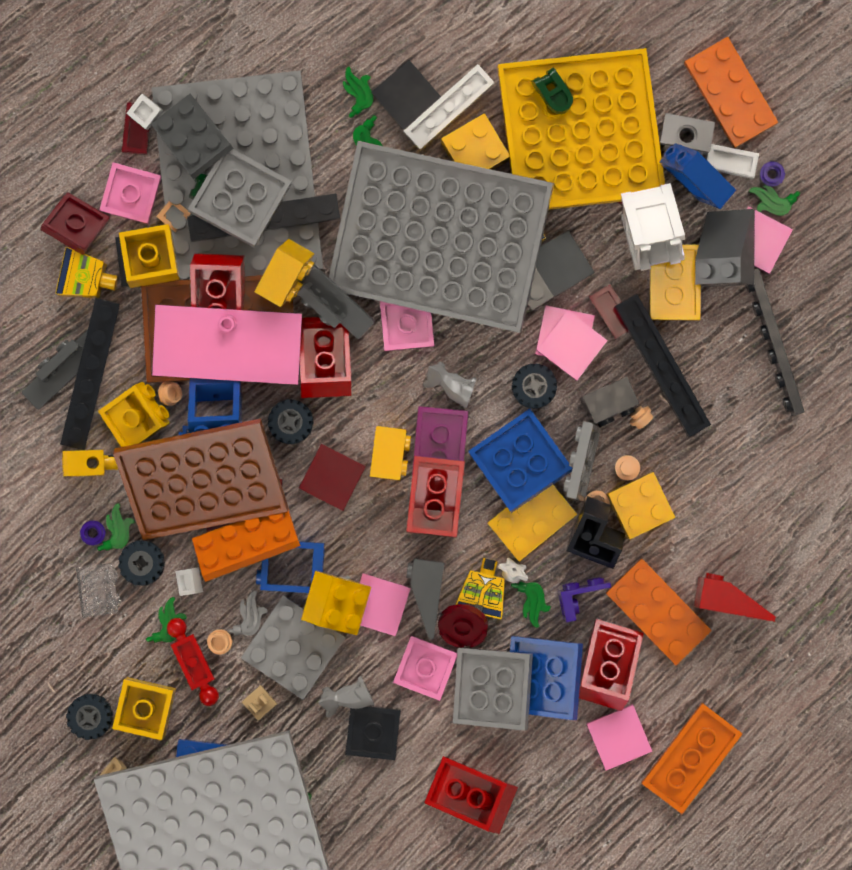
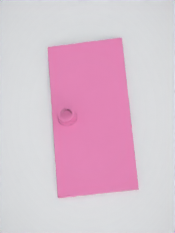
[152,305,302,385]

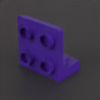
[558,577,611,622]

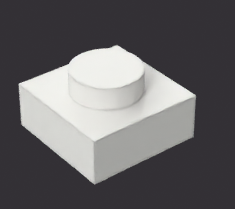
[126,94,163,130]
[175,567,203,596]

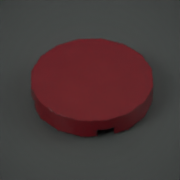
[438,604,488,648]

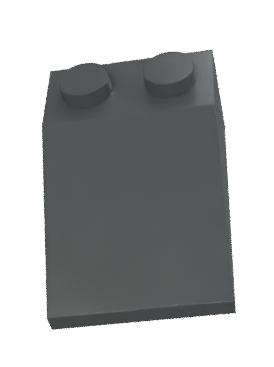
[695,209,755,287]
[527,230,595,312]
[406,558,444,639]

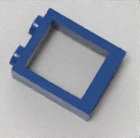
[659,143,736,209]
[188,378,242,433]
[256,541,325,593]

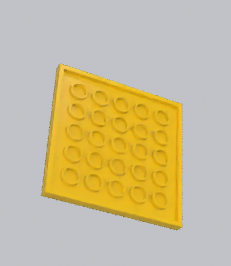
[497,48,665,210]

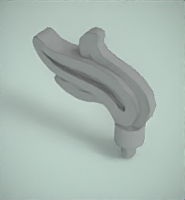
[226,590,268,636]

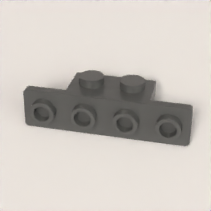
[297,264,375,339]
[22,330,88,410]

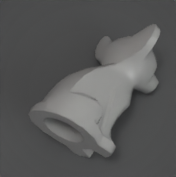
[422,362,477,409]
[318,676,375,718]

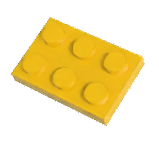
[649,245,701,321]
[487,485,577,562]

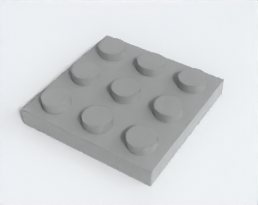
[188,149,292,248]
[564,421,601,502]
[241,595,346,700]
[453,648,533,731]

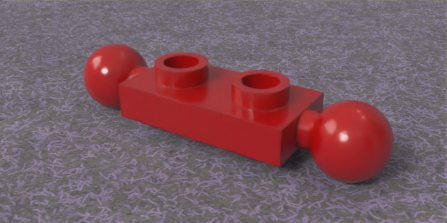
[167,618,219,706]

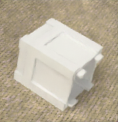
[621,183,685,271]

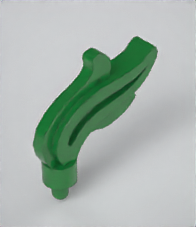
[343,67,373,118]
[353,115,383,146]
[748,185,800,216]
[97,503,135,551]
[511,581,551,628]
[146,597,187,643]

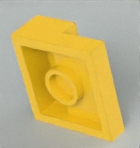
[98,382,170,447]

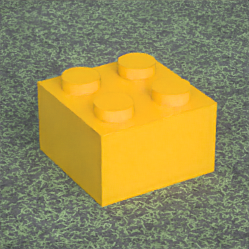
[441,113,510,170]
[119,224,180,288]
[254,239,315,307]
[370,426,411,481]
[606,472,676,539]
[301,571,371,635]
[112,677,176,740]

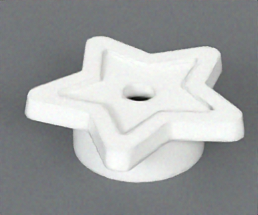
[498,558,528,583]

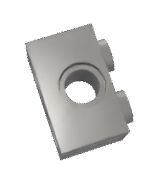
[659,113,715,156]

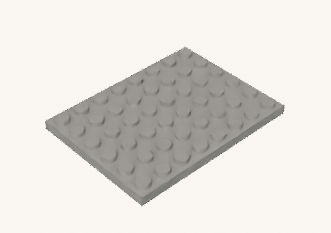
[152,70,324,280]
[329,141,554,333]
[94,730,330,870]

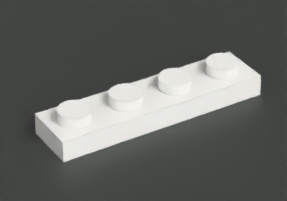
[403,64,495,151]

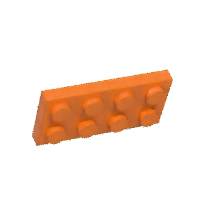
[684,37,778,149]
[192,508,301,582]
[606,558,712,665]
[641,702,743,814]

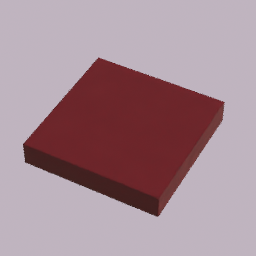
[40,192,110,255]
[299,444,366,511]

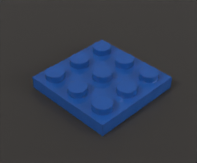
[468,409,573,513]
[510,636,583,720]

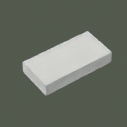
[706,144,759,179]

